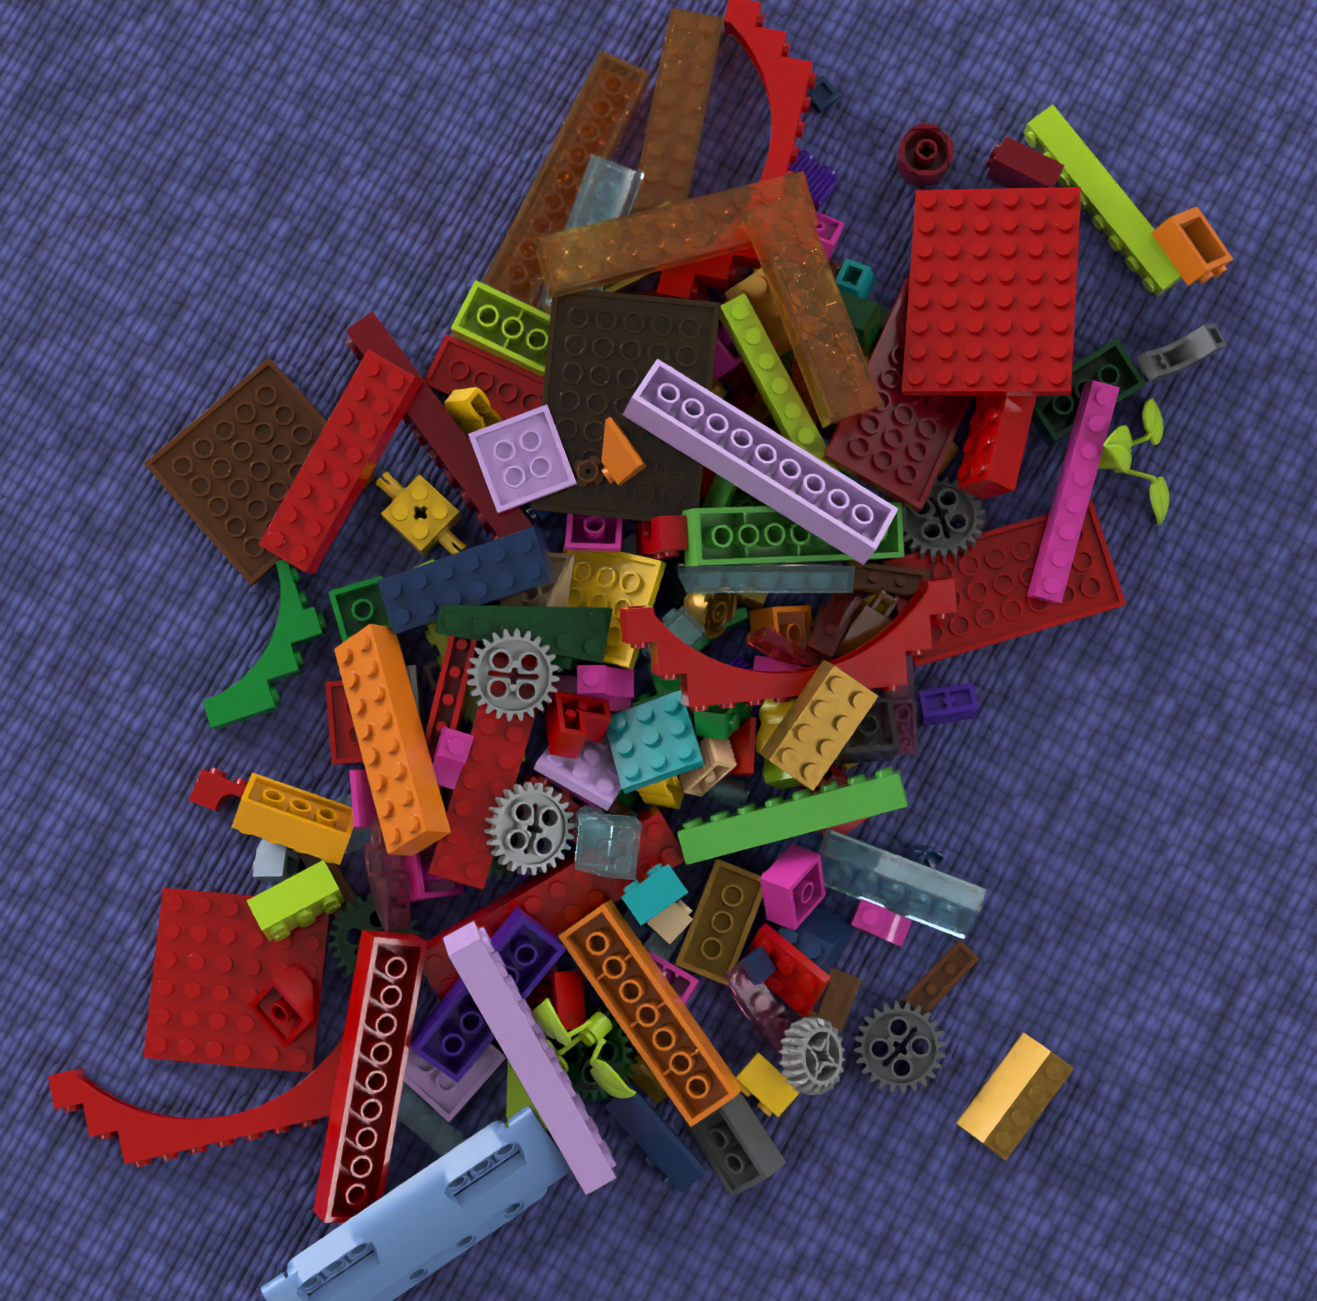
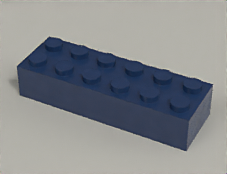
[377,527,558,634]

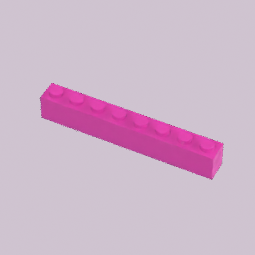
[1027,380,1119,604]

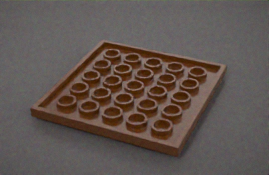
[144,357,377,586]

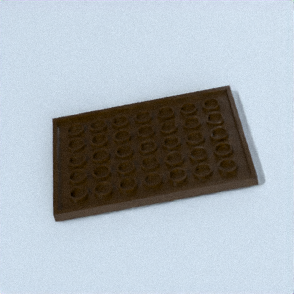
[531,286,721,522]

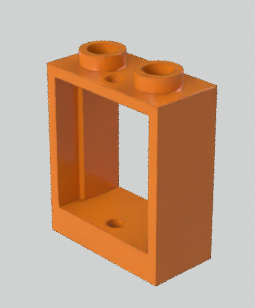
[1151,206,1233,286]

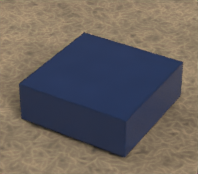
[808,75,840,114]
[740,946,776,986]

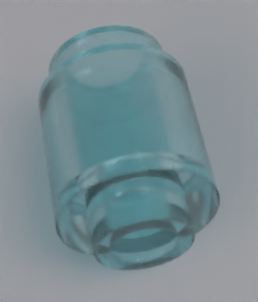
[707,776,750,809]

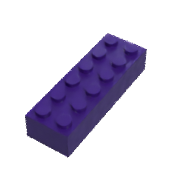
[410,906,566,1083]

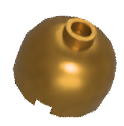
[684,581,737,638]

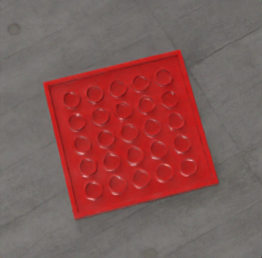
[143,888,331,1073]

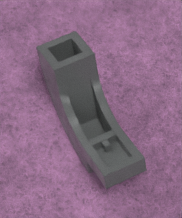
[1137,323,1227,384]

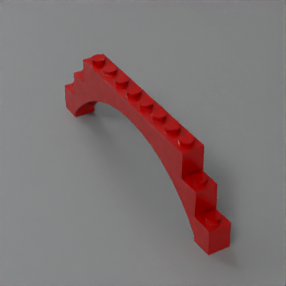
[657,0,817,300]
[619,577,957,711]
[48,1035,344,1168]

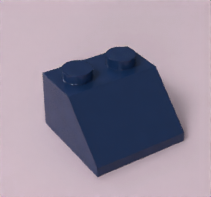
[778,906,855,974]

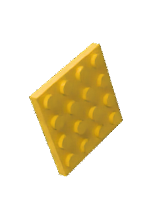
[562,545,666,670]

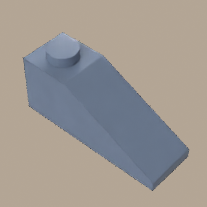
[253,839,300,884]

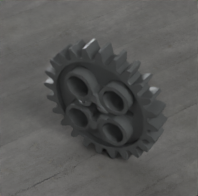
[902,476,985,562]
[854,1000,946,1094]

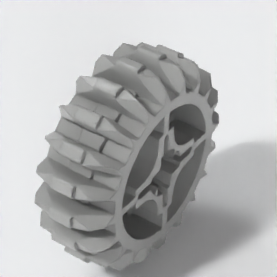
[779,1017,846,1095]

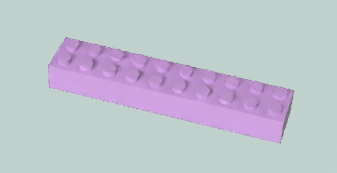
[623,359,898,565]
[443,921,617,1195]

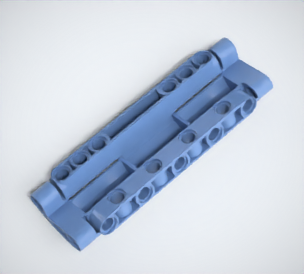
[261,1105,572,1301]

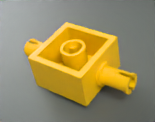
[376,472,467,556]

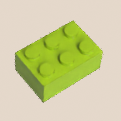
[247,860,345,942]

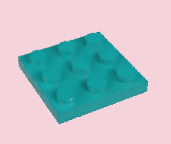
[606,690,705,794]

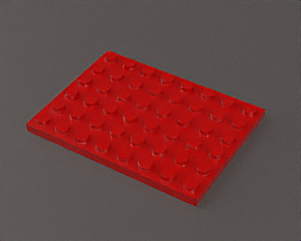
[902,187,1081,396]

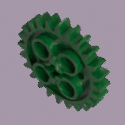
[329,893,420,976]
[553,1007,638,1101]

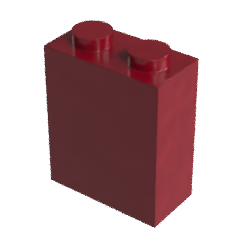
[986,136,1065,188]

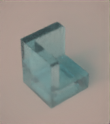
[644,930,684,961]

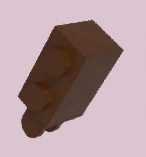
[833,587,899,656]

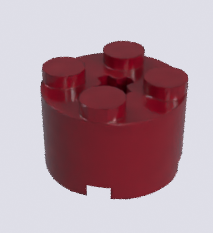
[896,123,954,186]

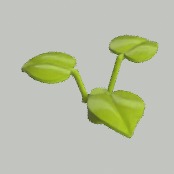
[1098,398,1170,526]
[532,998,637,1098]

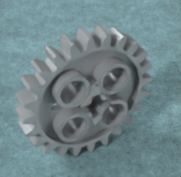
[467,628,560,721]
[484,782,575,875]

